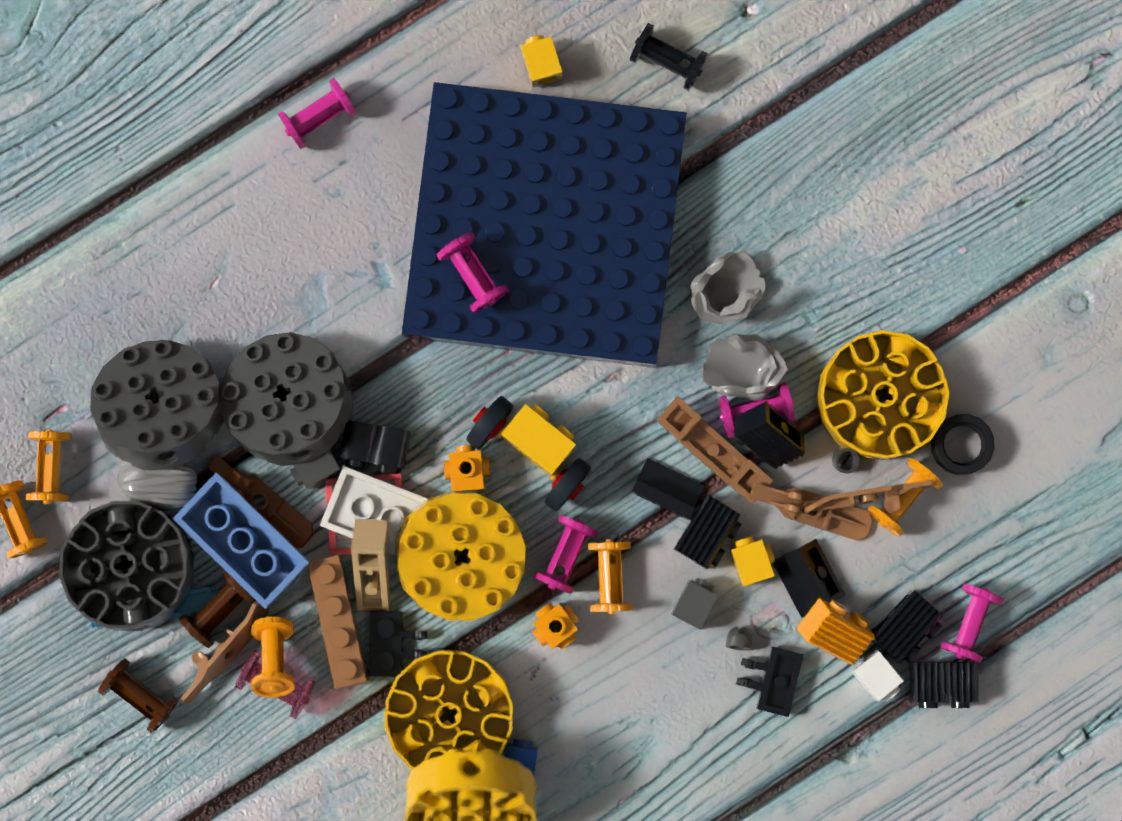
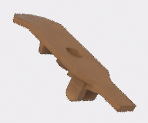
[804,480,933,514]
[750,482,873,541]
[180,601,269,704]

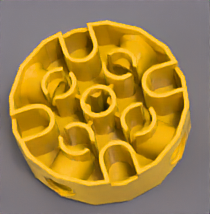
[816,330,950,461]
[395,492,526,621]
[384,650,514,770]
[404,749,537,821]

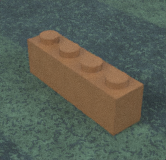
[308,555,370,689]

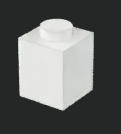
[850,650,903,702]

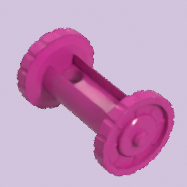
[278,78,357,150]
[436,232,510,313]
[719,382,795,438]
[533,515,599,594]
[940,584,1004,663]

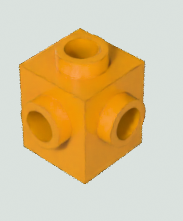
[444,445,491,492]
[532,602,579,650]

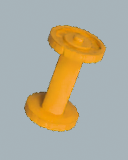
[25,429,71,504]
[867,458,943,537]
[0,480,49,559]
[588,539,633,614]
[251,616,295,698]

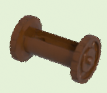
[179,571,256,648]
[98,658,179,734]

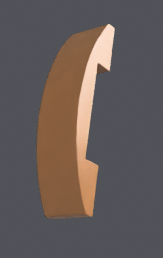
[656,396,773,505]

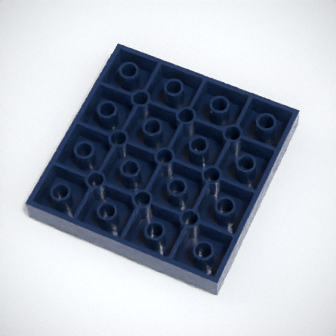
[402,82,687,368]

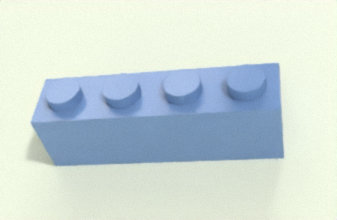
[173,472,310,609]

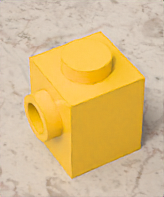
[521,35,562,88]
[729,536,775,586]

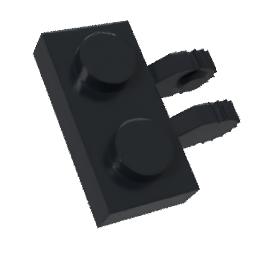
[369,612,428,677]
[736,646,804,717]

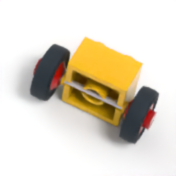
[466,396,591,512]

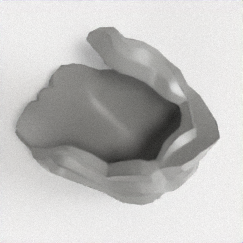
[690,251,766,324]
[701,334,788,401]
[117,457,197,511]

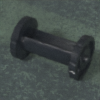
[629,23,708,91]

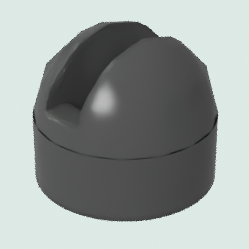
[832,447,860,474]
[726,626,752,651]

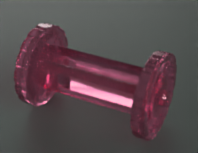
[235,650,316,720]

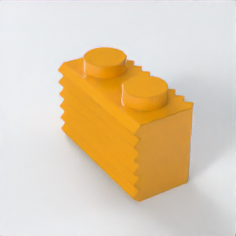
[797,598,875,665]

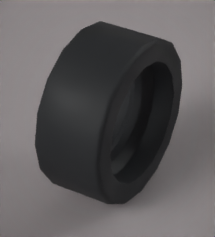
[931,414,995,475]

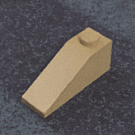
[351,519,390,612]

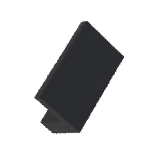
[631,458,705,520]
[773,539,846,618]

